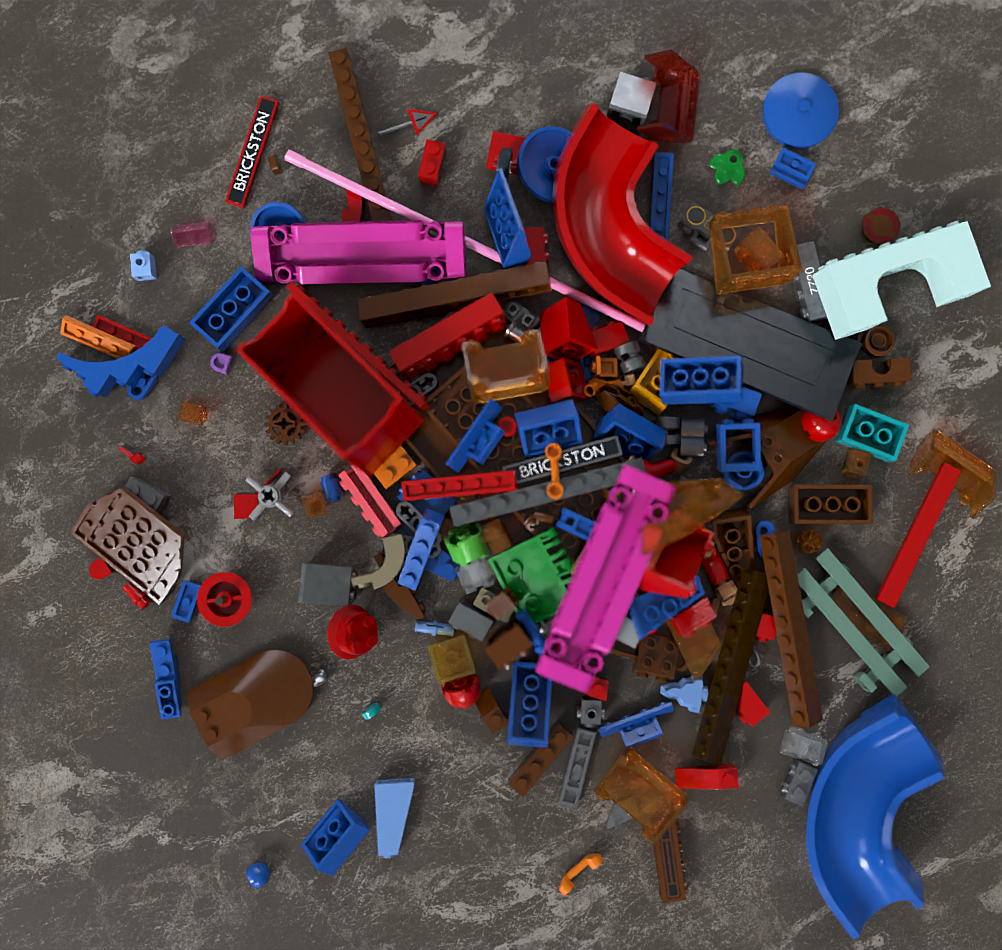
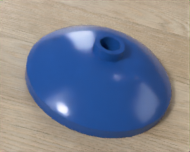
[250,202,306,239]

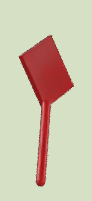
[234,468,282,519]

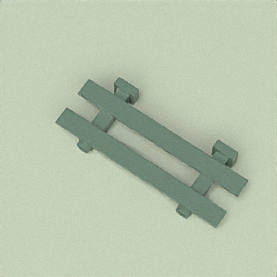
[797,548,930,696]

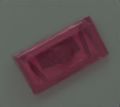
[170,221,213,248]

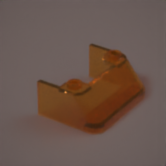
[909,430,996,519]

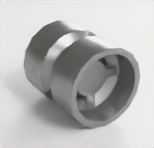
[614,340,647,375]
[656,417,681,446]

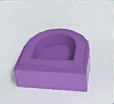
[210,353,233,375]

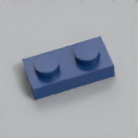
[171,580,201,623]

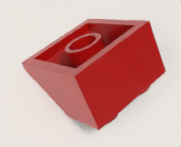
[543,358,590,403]

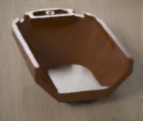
[188,649,314,760]

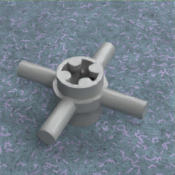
[245,472,295,521]

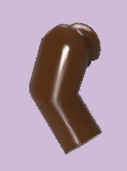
[525,511,554,531]

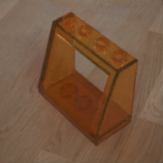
[709,205,803,294]

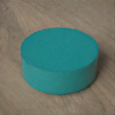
[361,702,381,720]

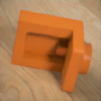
[590,355,618,378]

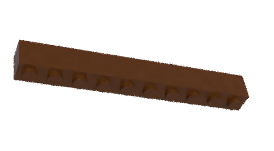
[328,47,393,221]
[358,261,552,328]
[759,530,823,728]

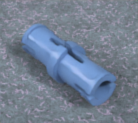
[415,620,454,637]

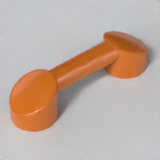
[545,443,564,500]
[559,853,604,896]

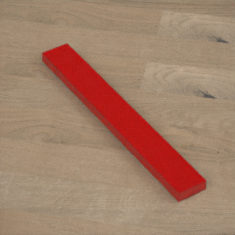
[875,462,961,608]

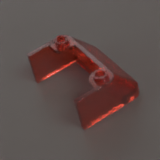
[637,49,699,143]

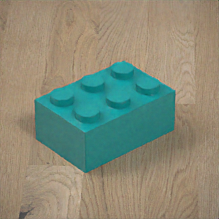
[835,404,909,462]

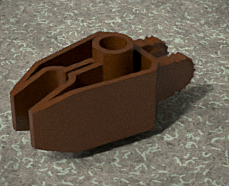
[597,383,643,417]

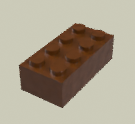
[788,485,873,524]
[485,619,532,670]

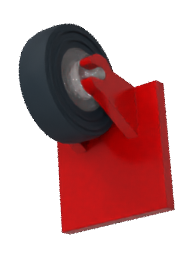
[486,131,527,181]

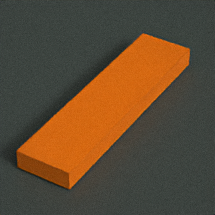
[60,315,135,359]

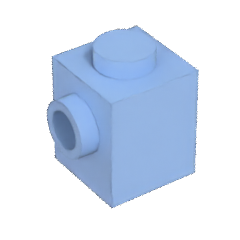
[130,250,157,281]

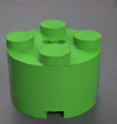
[444,522,489,567]

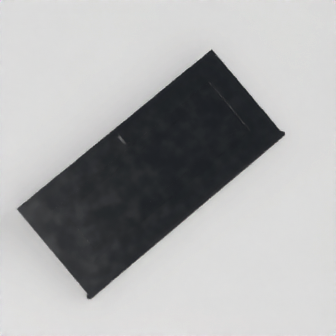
[639,268,863,422]

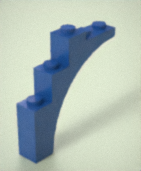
[56,325,186,397]

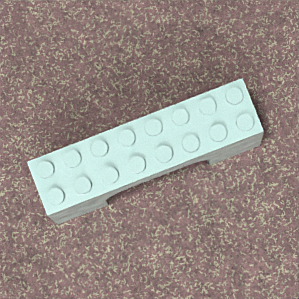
[812,221,991,340]

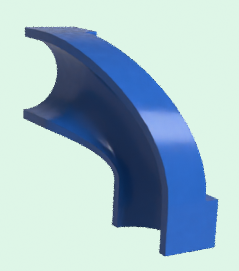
[806,694,944,939]

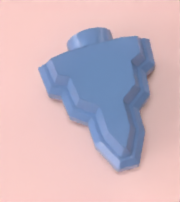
[660,674,708,713]

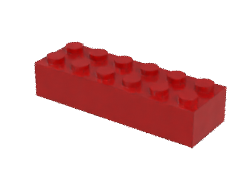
[389,292,507,381]

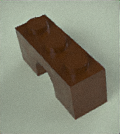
[848,358,912,389]

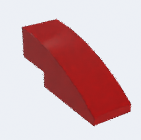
[341,190,364,222]

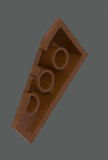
[711,508,755,589]

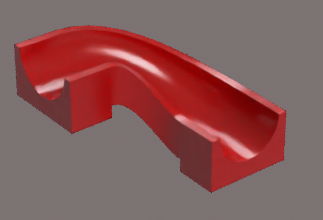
[552,103,693,326]

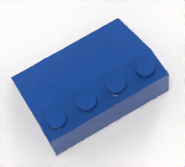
[483,169,531,269]

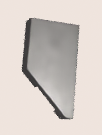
[605,796,640,829]

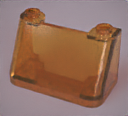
[462,329,550,403]
[593,748,688,844]

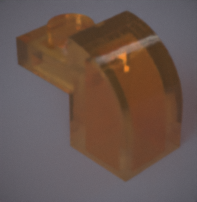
[481,519,514,555]

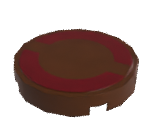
[861,207,901,246]

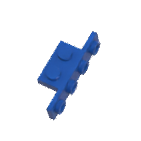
[446,399,505,472]
[599,702,674,749]

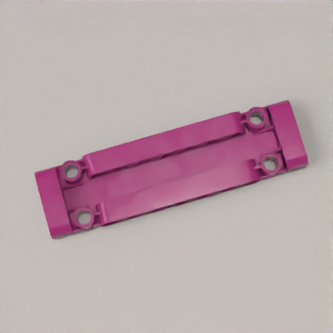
[250,220,466,284]
[535,465,677,693]

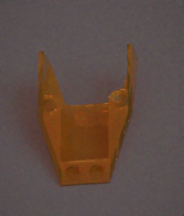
[606,478,743,556]

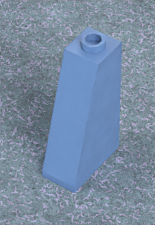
[375,778,415,858]

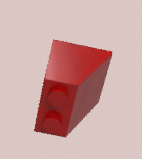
[540,297,598,361]

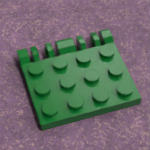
[488,527,573,624]

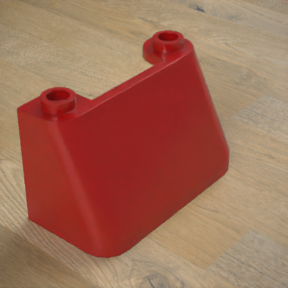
[638,513,715,598]

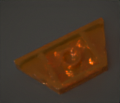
[666,619,722,680]

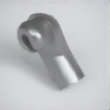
[312,669,329,687]

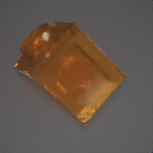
[178,401,208,426]

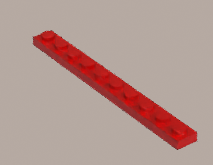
[286,282,430,413]

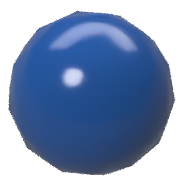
[246,862,270,888]

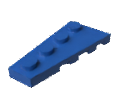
[383,517,460,582]
[628,575,705,639]

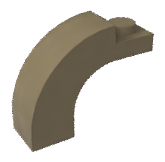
[351,533,406,589]

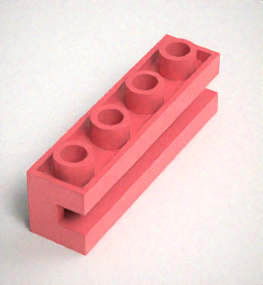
[339,465,404,538]

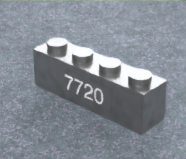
[786,241,827,322]

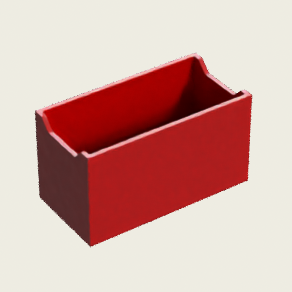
[236,292,425,476]

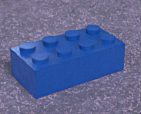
[189,266,274,352]
[660,356,743,405]
[508,662,552,748]

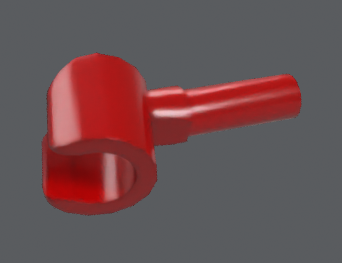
[119,446,146,465]

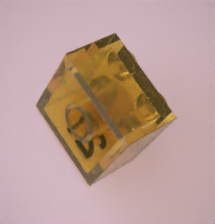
[427,633,476,684]

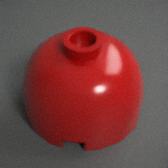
[801,410,842,442]
[441,672,481,709]

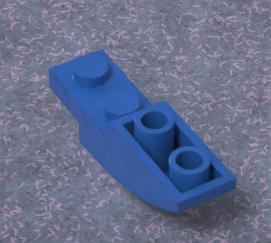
[150,638,181,720]

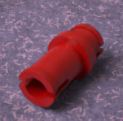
[122,582,151,610]

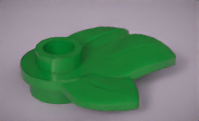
[709,150,745,186]

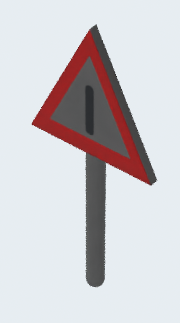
[378,109,438,136]

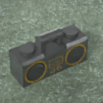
[677,201,740,255]

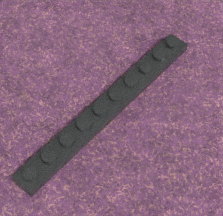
[450,458,646,527]

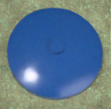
[762,73,839,149]
[517,126,571,203]

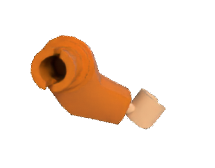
[584,373,635,397]

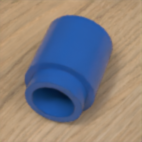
[320,473,343,503]

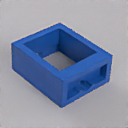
[716,419,761,472]

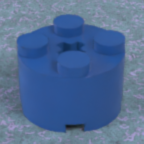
[721,451,764,491]

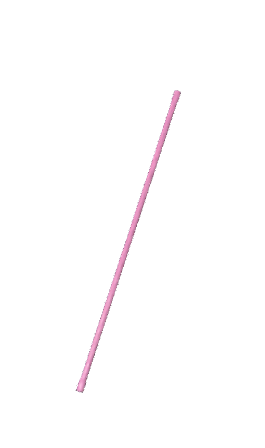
[285,149,646,332]

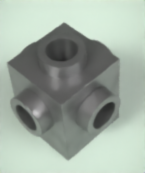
[576,697,605,727]

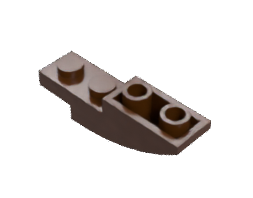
[373,553,426,619]

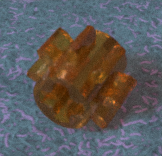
[797,529,823,553]

